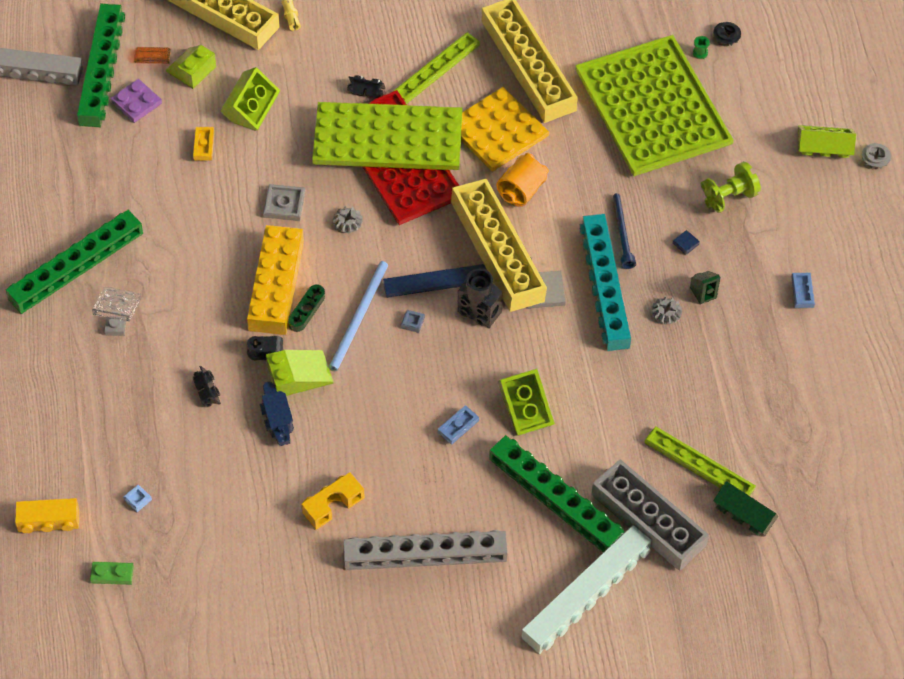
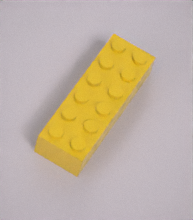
[247,225,304,335]

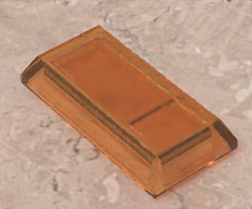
[134,47,171,64]

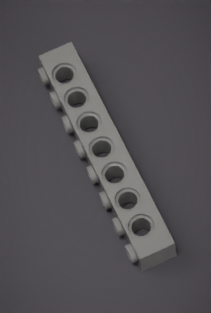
[344,530,507,570]

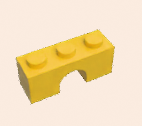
[301,472,365,530]

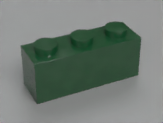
[713,481,779,536]

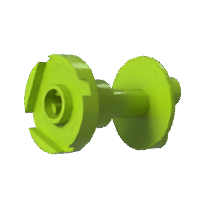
[700,161,761,213]

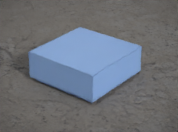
[123,485,152,512]

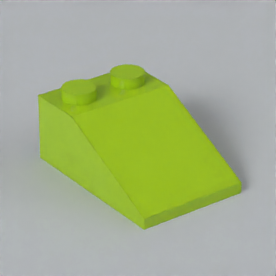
[266,350,333,396]
[498,369,555,436]

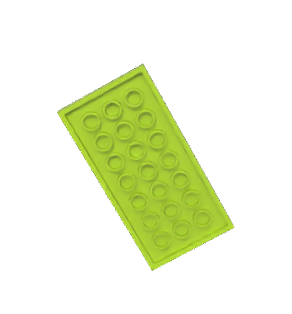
[313,102,462,170]

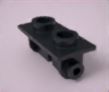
[347,75,386,98]
[193,366,221,407]

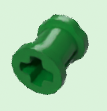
[693,36,710,59]

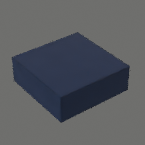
[673,230,700,255]

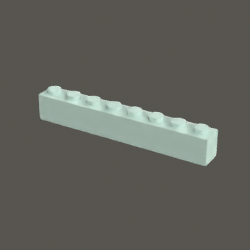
[522,525,651,654]

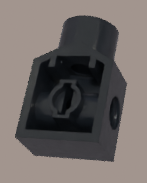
[457,268,502,329]

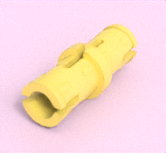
[281,0,301,31]

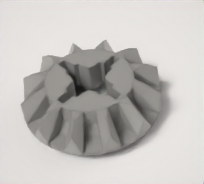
[862,143,891,169]
[333,206,363,233]
[652,297,682,324]

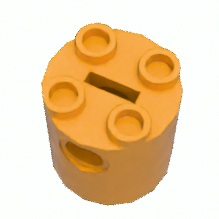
[496,153,549,207]

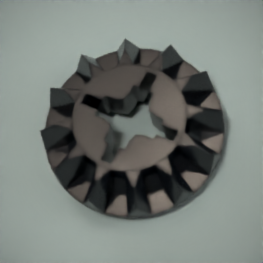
[713,22,741,46]

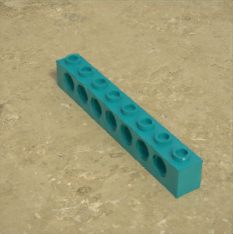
[579,214,631,351]

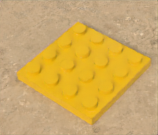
[461,87,549,172]

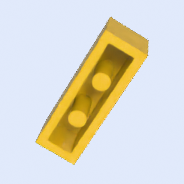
[15,498,79,533]

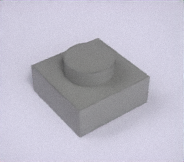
[105,315,126,336]

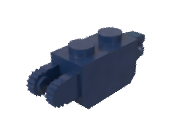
[259,381,294,446]

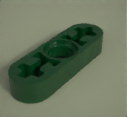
[288,284,325,332]

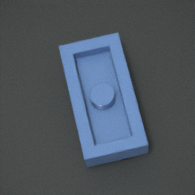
[438,405,479,445]

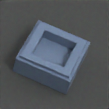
[401,310,425,333]

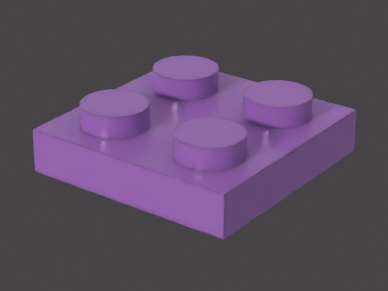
[111,79,162,123]

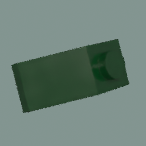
[690,271,721,305]

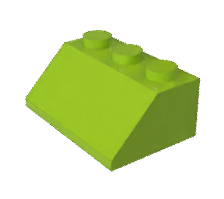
[220,67,281,131]
[798,125,856,158]

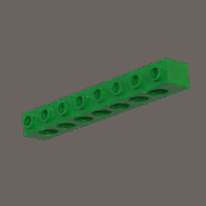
[77,3,125,128]
[5,209,143,314]
[489,435,625,553]

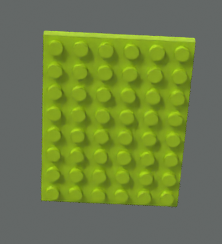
[575,35,734,176]

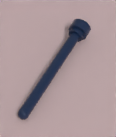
[613,193,636,269]

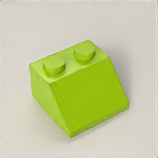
[166,45,216,89]

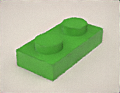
[90,562,134,585]

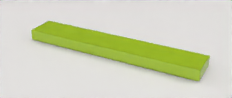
[392,32,480,104]
[645,426,756,496]

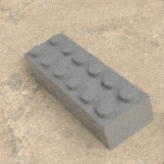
[591,459,709,571]

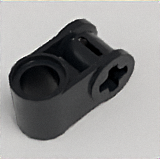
[247,336,283,361]

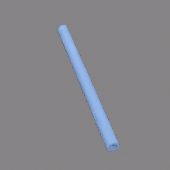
[329,261,388,371]

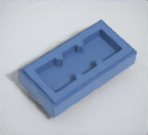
[791,273,815,308]

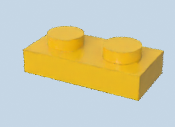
[193,127,214,161]

